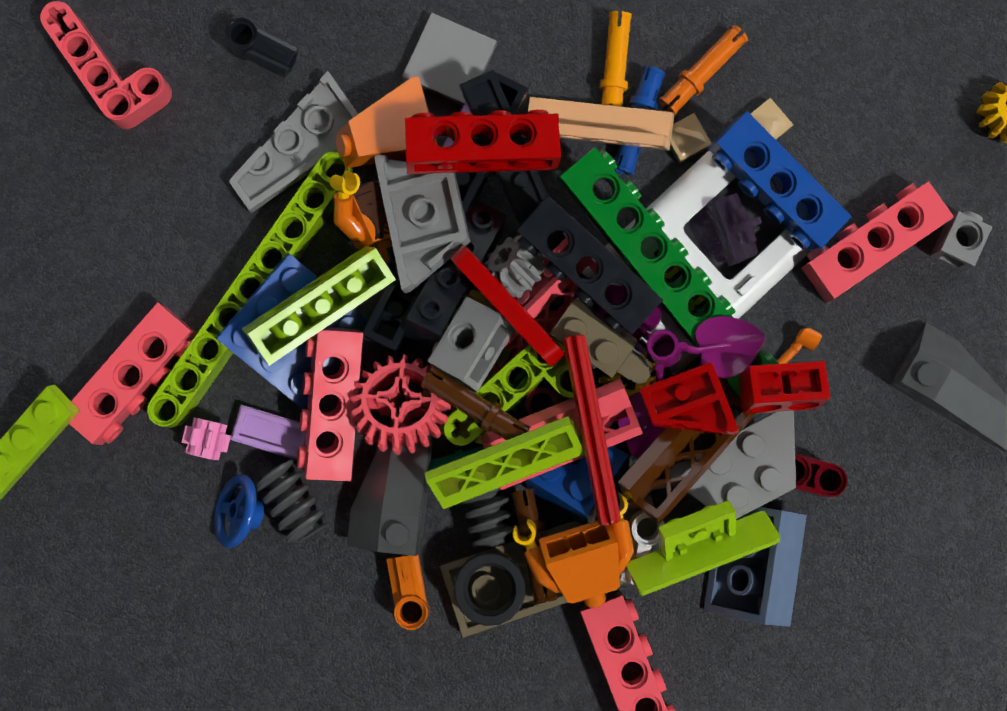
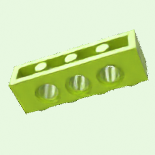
[242,246,396,366]

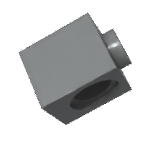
[930,211,992,272]

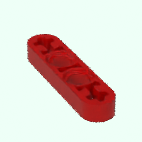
[450,245,566,367]

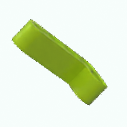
[444,337,574,446]

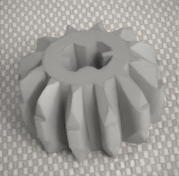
[483,235,546,298]

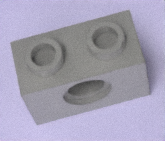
[427,296,515,392]

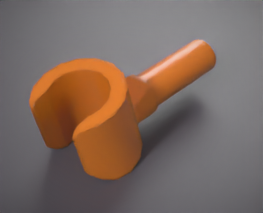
[777,328,822,364]

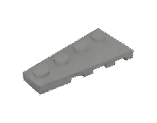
[229,71,358,213]

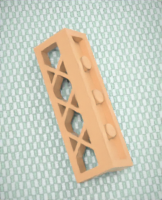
[528,97,674,151]

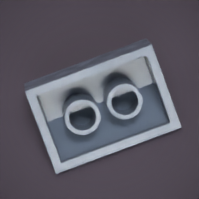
[704,507,807,627]

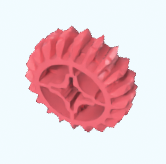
[350,354,452,455]

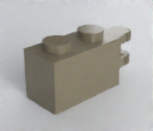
[550,297,653,385]

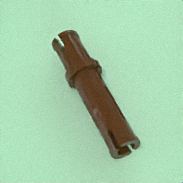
[421,366,531,440]
[510,488,557,604]

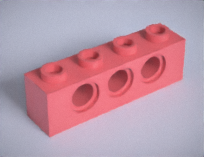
[801,181,954,303]
[69,302,197,445]
[297,327,363,481]
[579,592,675,711]

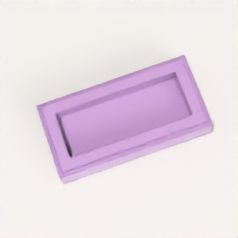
[230,405,305,460]

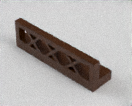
[618,378,756,524]

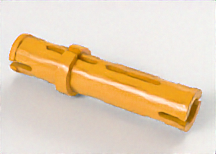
[599,11,632,107]

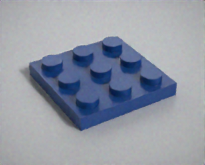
[216,253,368,409]

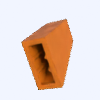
[336,76,438,168]

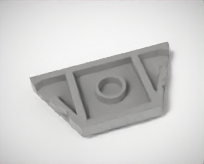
[374,154,471,293]
[664,411,796,519]

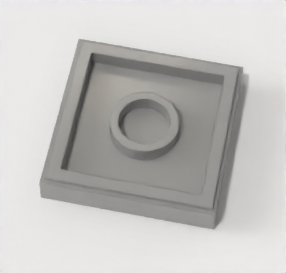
[402,13,497,106]

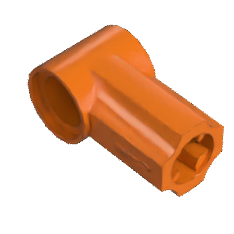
[387,554,430,630]

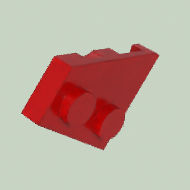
[640,362,739,435]

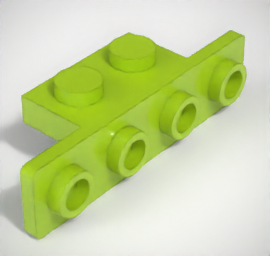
[626,500,780,596]

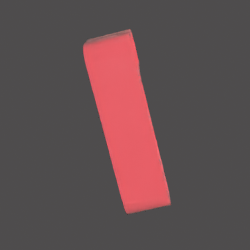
[40,1,172,129]

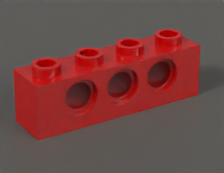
[405,109,561,174]

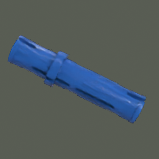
[614,66,665,176]

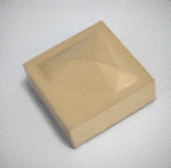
[751,98,793,140]
[670,113,712,163]

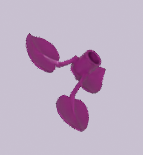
[599,284,766,457]

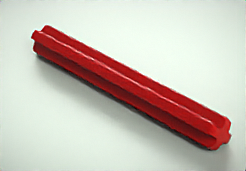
[563,334,621,526]

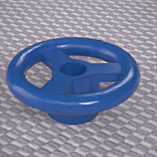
[214,474,264,548]

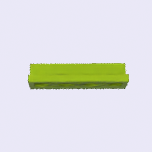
[425,416,585,509]

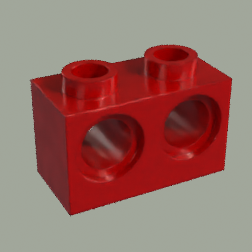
[738,361,831,414]

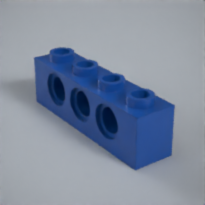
[707,111,852,251]

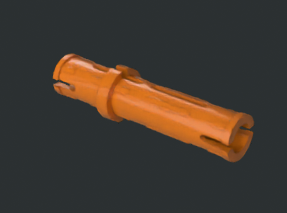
[658,25,748,116]

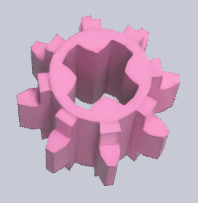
[181,418,231,460]

